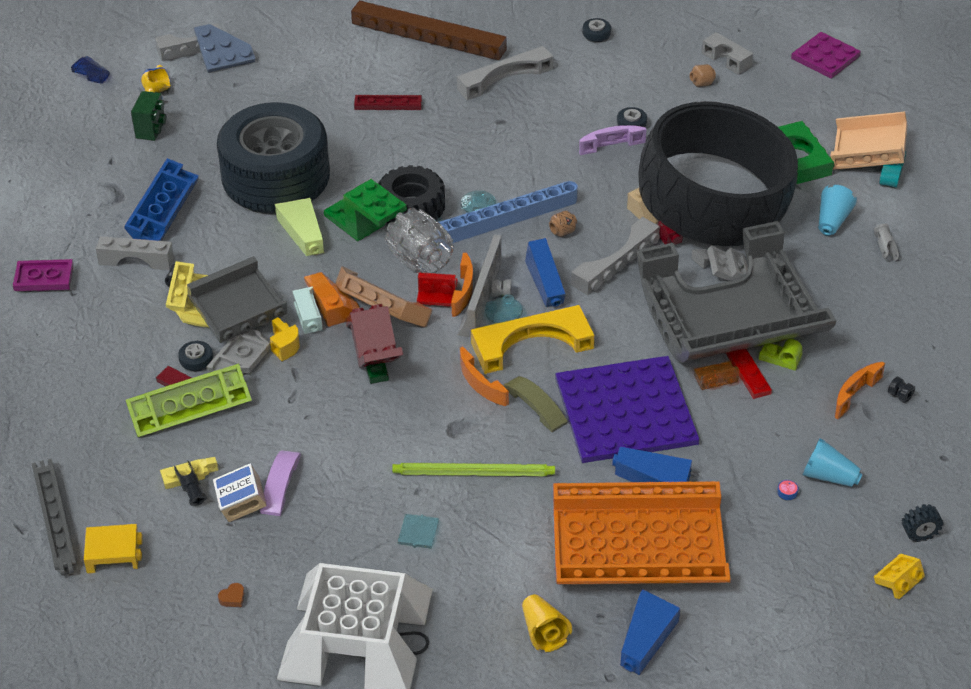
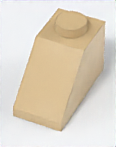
[627,188,658,224]

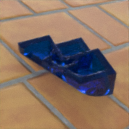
[71,56,110,84]

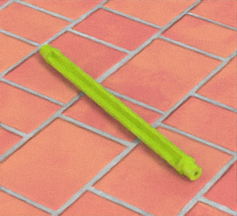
[392,463,555,476]

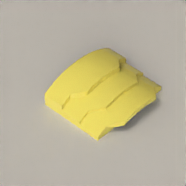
[166,261,209,327]

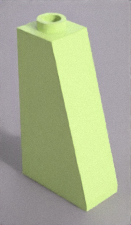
[275,198,324,256]

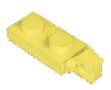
[160,457,218,489]

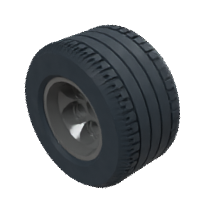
[217,102,330,213]

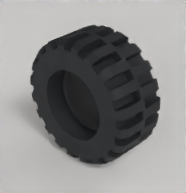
[378,165,445,230]

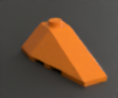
[304,272,360,327]

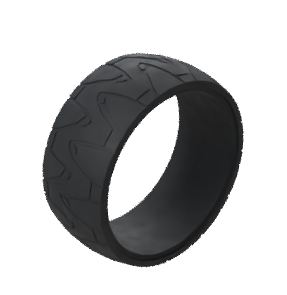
[638,101,798,246]

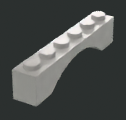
[457,46,553,100]
[571,217,660,295]

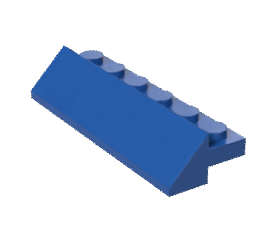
[124,158,199,241]

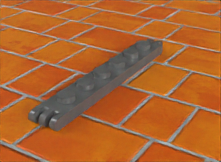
[32,458,76,576]

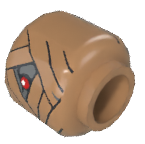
[549,211,577,237]

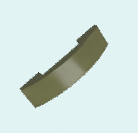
[503,376,567,432]

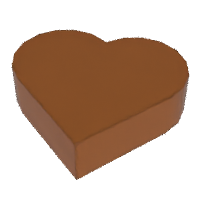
[218,583,244,607]

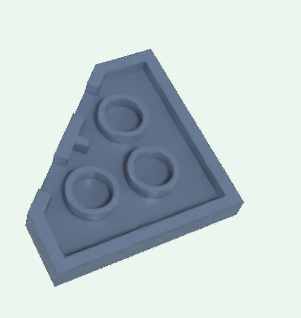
[194,24,255,73]

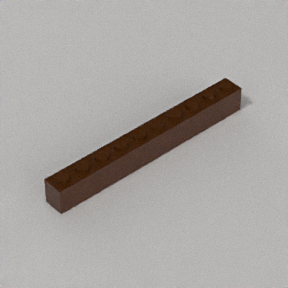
[351,0,507,60]

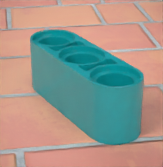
[879,151,906,188]

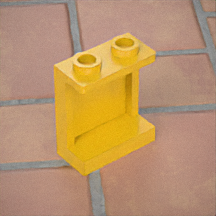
[84,524,143,573]

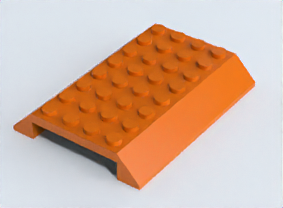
[553,481,730,584]

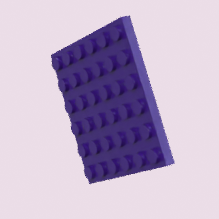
[555,356,699,463]

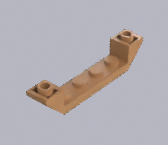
[335,266,433,327]

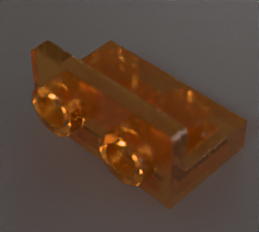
[694,361,739,390]

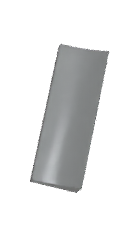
[457,235,502,337]

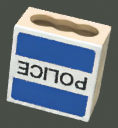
[213,463,267,522]

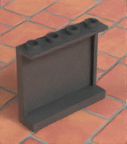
[187,256,287,343]

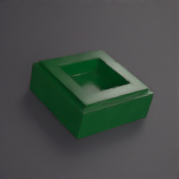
[366,363,389,384]

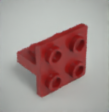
[417,273,458,306]

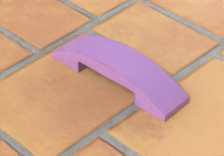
[579,126,646,155]
[260,450,301,516]

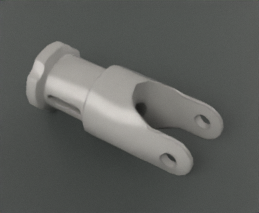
[874,224,899,261]

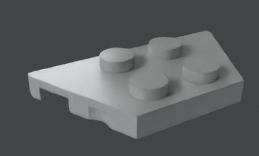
[207,329,270,373]

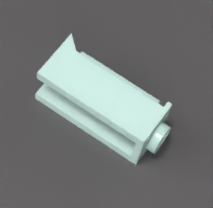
[292,287,322,334]

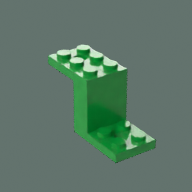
[323,179,407,242]

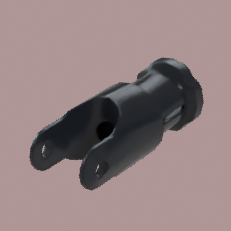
[174,460,207,506]

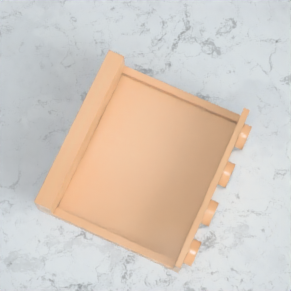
[830,111,908,170]

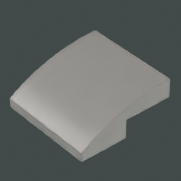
[707,245,748,281]

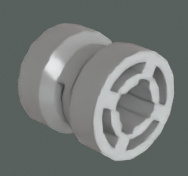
[492,279,511,298]

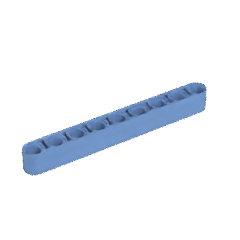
[432,181,578,247]

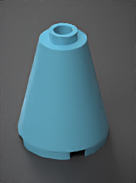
[818,185,857,235]
[802,438,862,487]

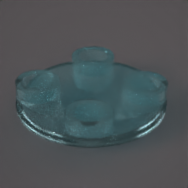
[461,190,496,213]
[485,294,523,324]

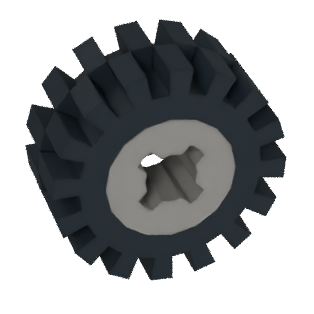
[902,504,944,542]

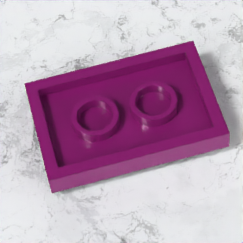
[13,259,74,291]

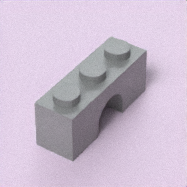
[702,32,753,75]

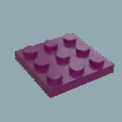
[791,32,861,79]

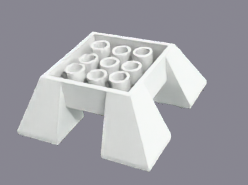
[277,563,432,689]

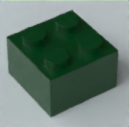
[131,91,167,141]

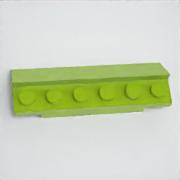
[125,364,252,437]

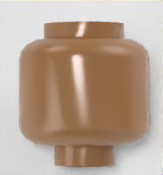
[690,64,716,87]

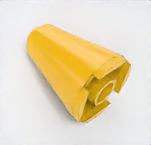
[522,594,572,652]

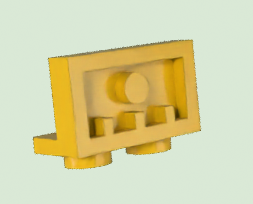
[874,553,925,599]

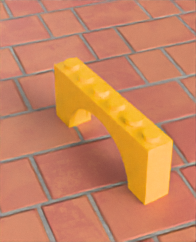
[471,305,594,374]

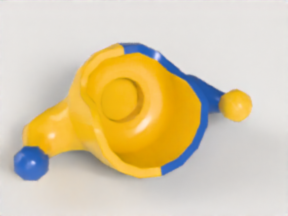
[141,65,171,100]

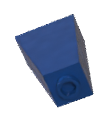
[525,238,565,307]
[612,447,692,482]
[620,589,680,675]

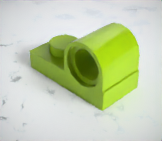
[759,339,802,371]

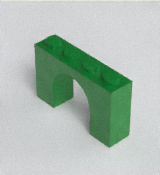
[778,121,834,185]

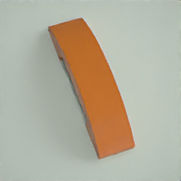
[451,253,473,317]
[460,347,509,406]
[835,362,885,419]

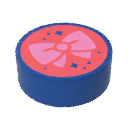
[777,480,799,500]

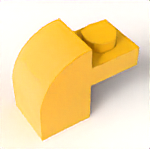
[270,317,300,361]

